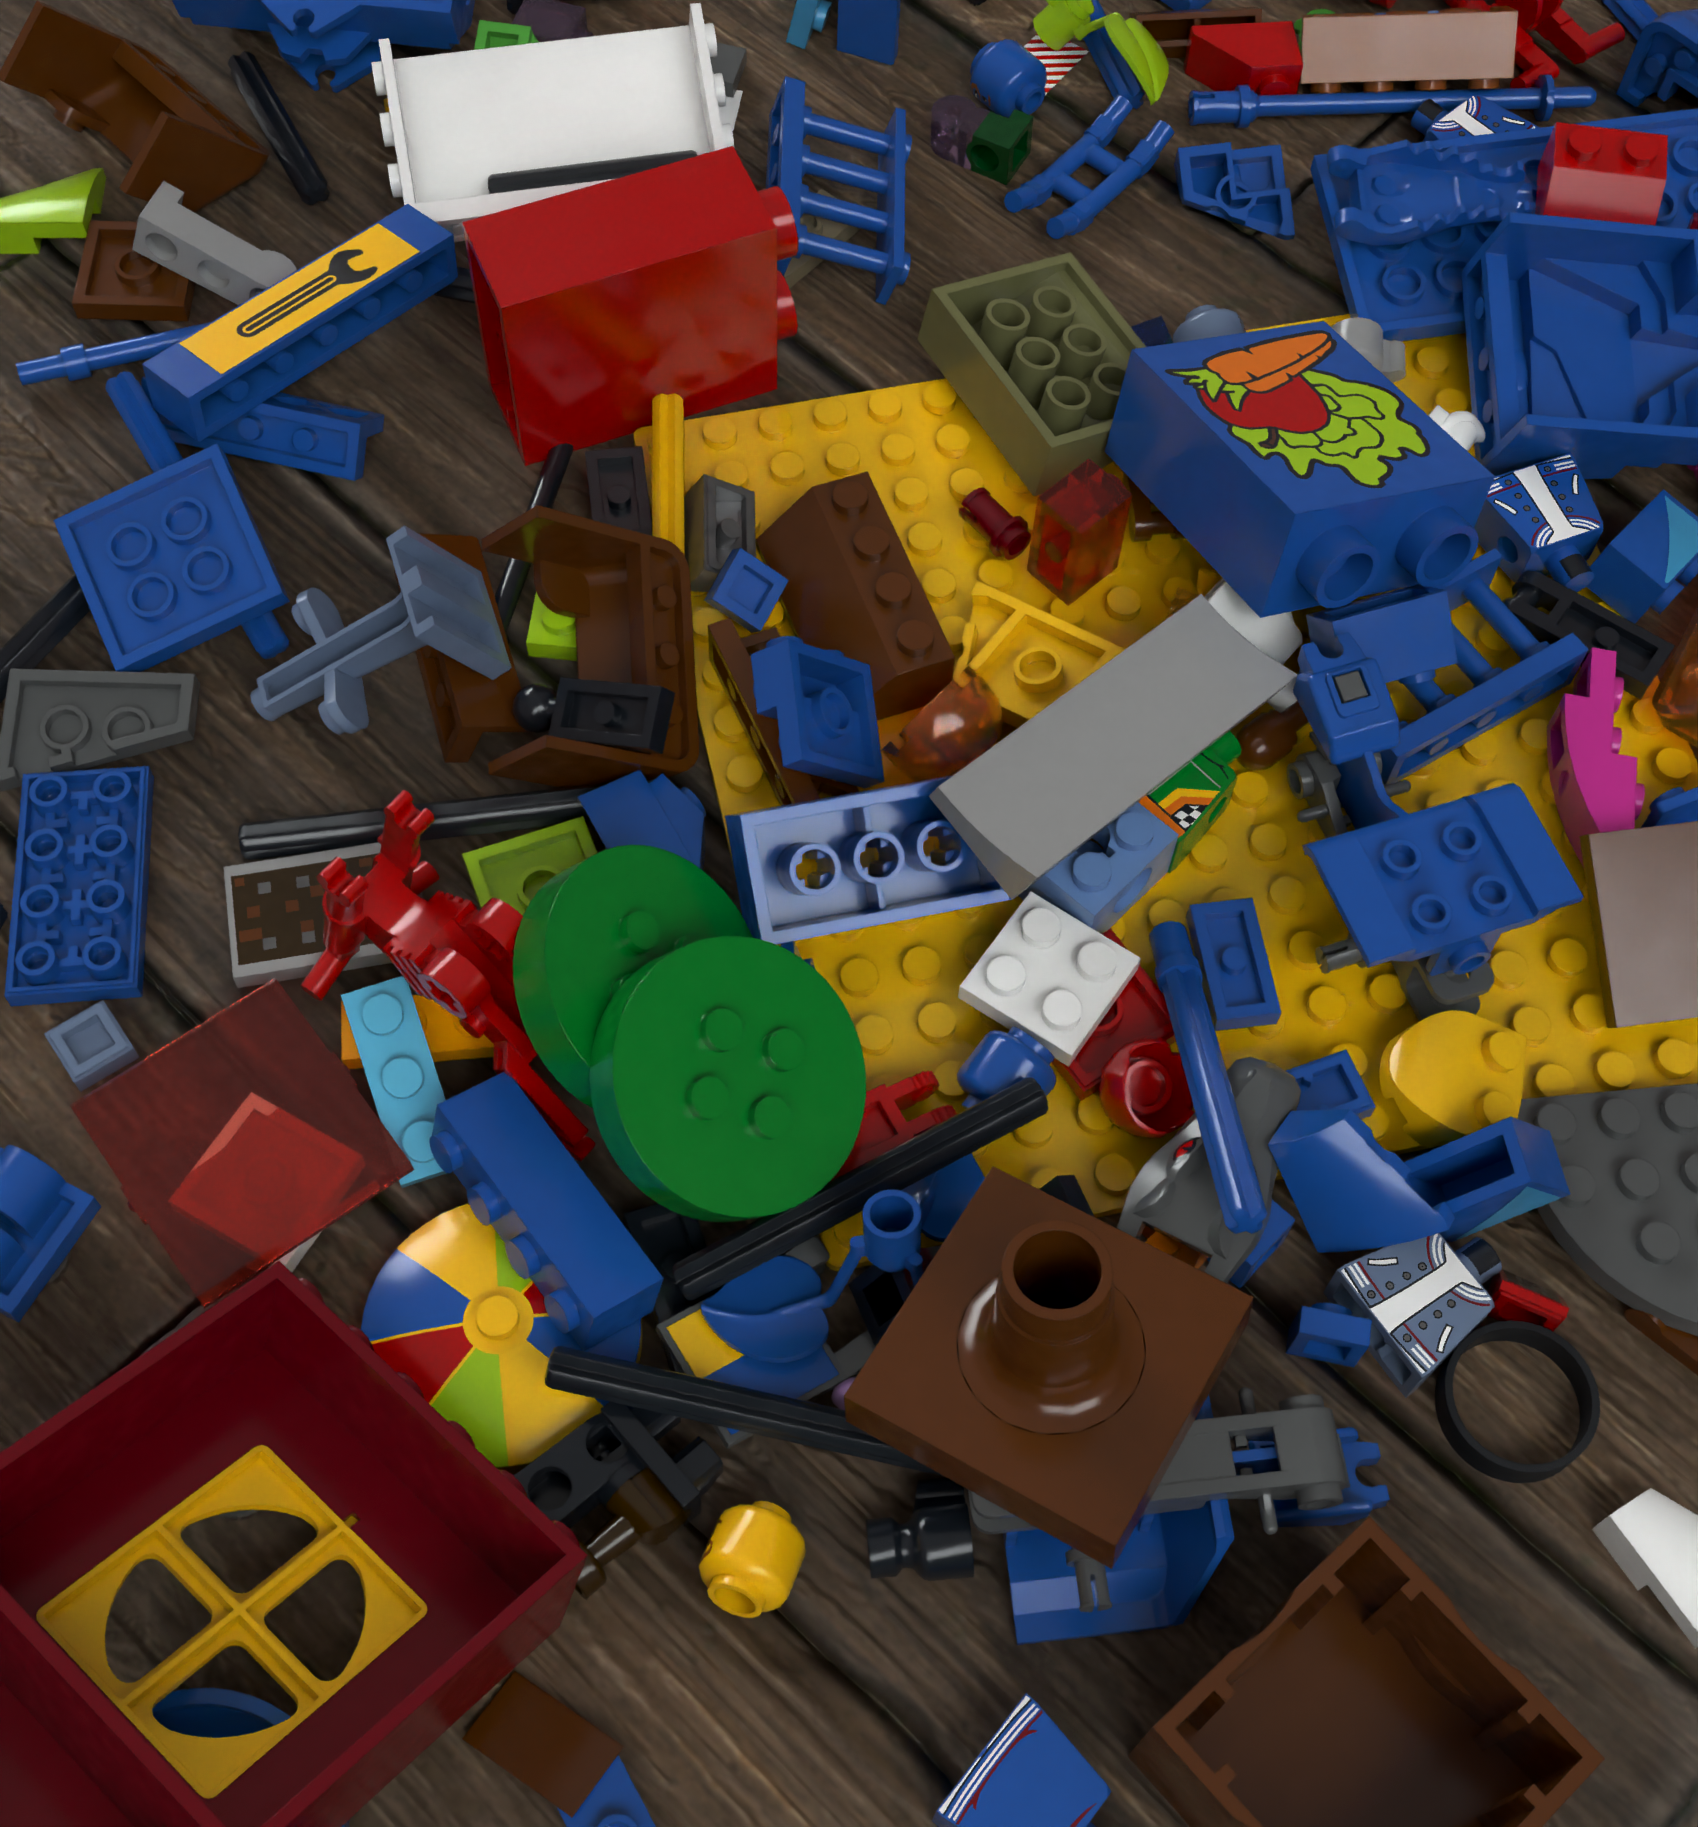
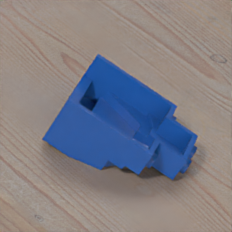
[1461,212,1698,479]

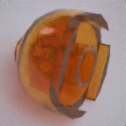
[881,664,1004,782]

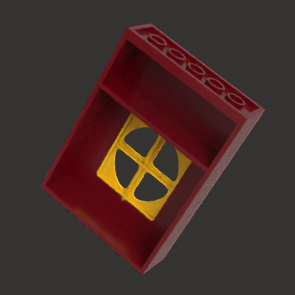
[0,1261,588,1827]

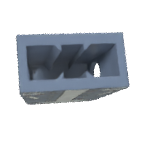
[1323,1233,1502,1398]

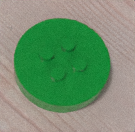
[513,845,753,1108]
[589,936,866,1222]

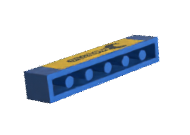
[142,204,458,442]

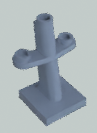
[250,525,512,735]

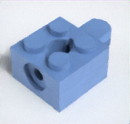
[1018,802,1179,934]

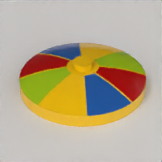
[361,1204,643,1474]

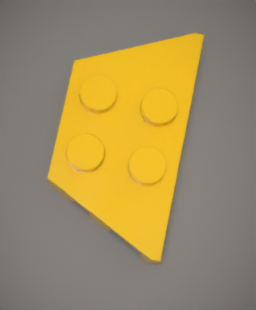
[953,581,1125,728]

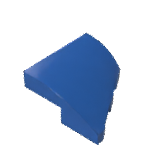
[1174,142,1295,240]
[1268,1109,1455,1253]

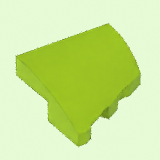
[0,168,106,254]

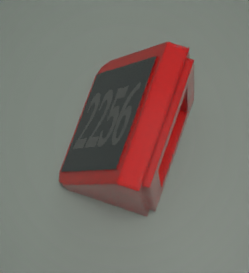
[1487,1270,1569,1331]

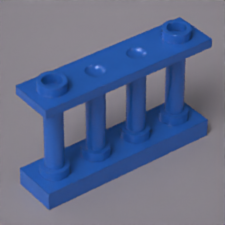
[766,76,912,305]
[1298,548,1589,786]

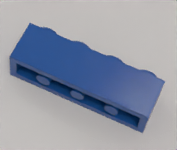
[429,1072,664,1351]

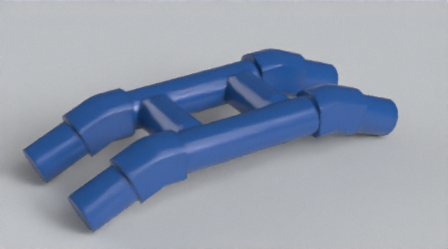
[1004,95,1175,239]

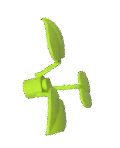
[1033,0,1169,106]

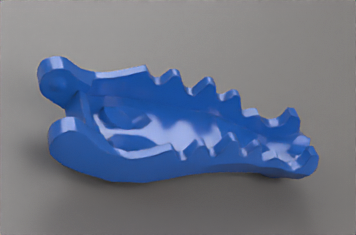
[1327,139,1536,246]

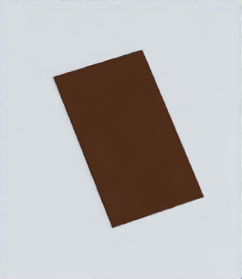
[462,1671,624,1817]

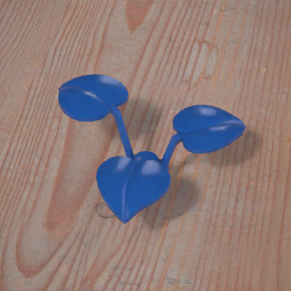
[700,1153,985,1363]

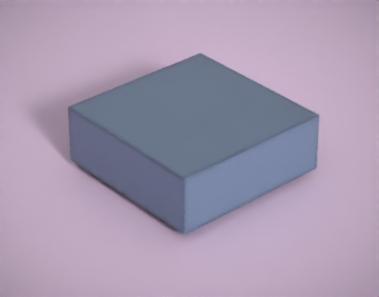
[44,1000,140,1092]

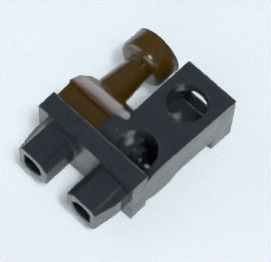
[514,1402,723,1600]

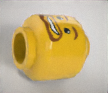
[699,1501,806,1618]

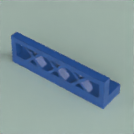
[141,377,384,481]

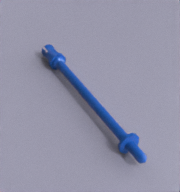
[1188,75,1597,128]

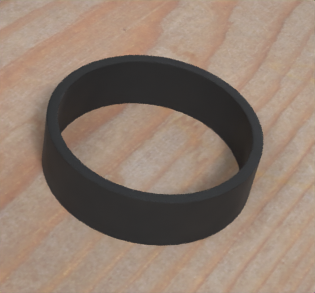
[1435,1321,1600,1483]

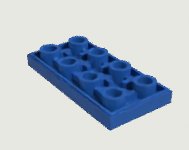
[4,766,154,1007]

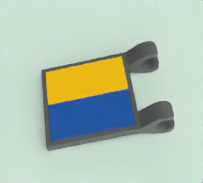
[655,1237,875,1449]

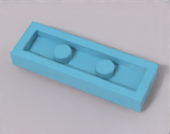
[341,976,446,1188]

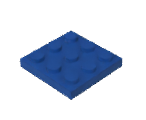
[53,443,290,672]

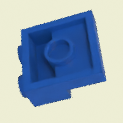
[751,636,885,789]

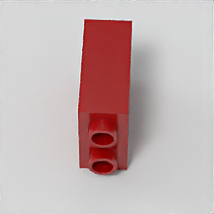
[462,146,798,466]

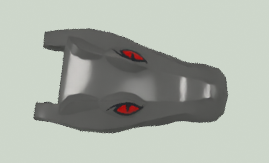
[1117,1057,1301,1283]

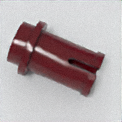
[958,488,1031,560]

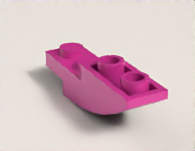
[1547,647,1645,868]

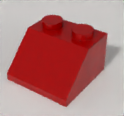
[1535,122,1668,226]

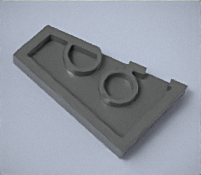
[0,669,200,792]

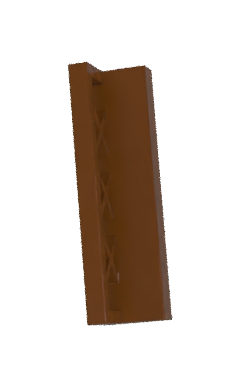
[708,618,860,806]

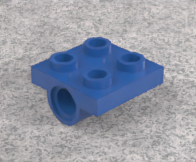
[0,1145,101,1323]

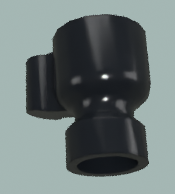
[866,1478,974,1581]

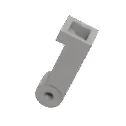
[132,181,297,305]

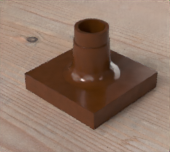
[844,1166,1254,1569]

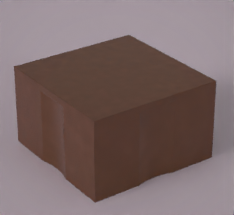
[1128,1516,1605,1827]

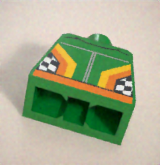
[1139,731,1241,874]

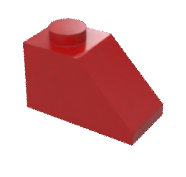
[1183,21,1304,95]

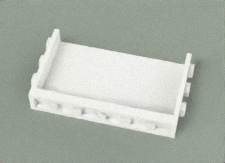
[371,3,734,242]

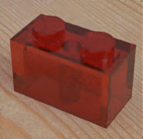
[1027,459,1133,606]

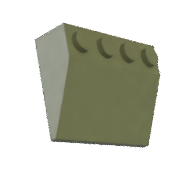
[917,252,1146,496]

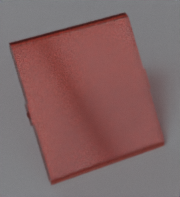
[70,978,415,1309]

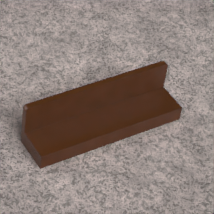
[394,533,527,763]

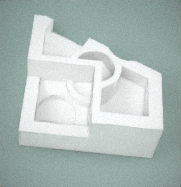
[1592,1488,1698,1649]

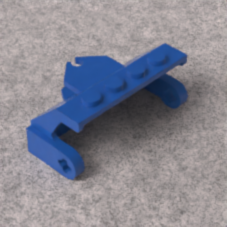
[172,0,475,93]

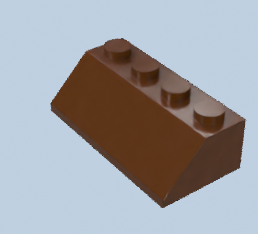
[756,471,955,720]

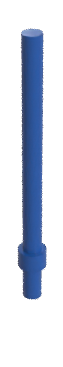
[16,322,210,386]

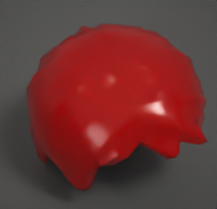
[1098,1037,1194,1139]

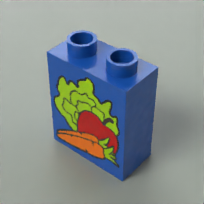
[1105,321,1495,618]

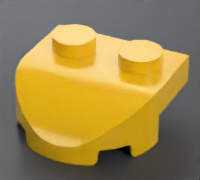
[1379,1010,1527,1148]

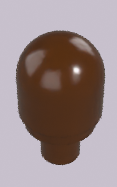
[1235,701,1308,771]

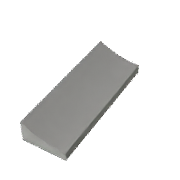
[929,594,1298,900]

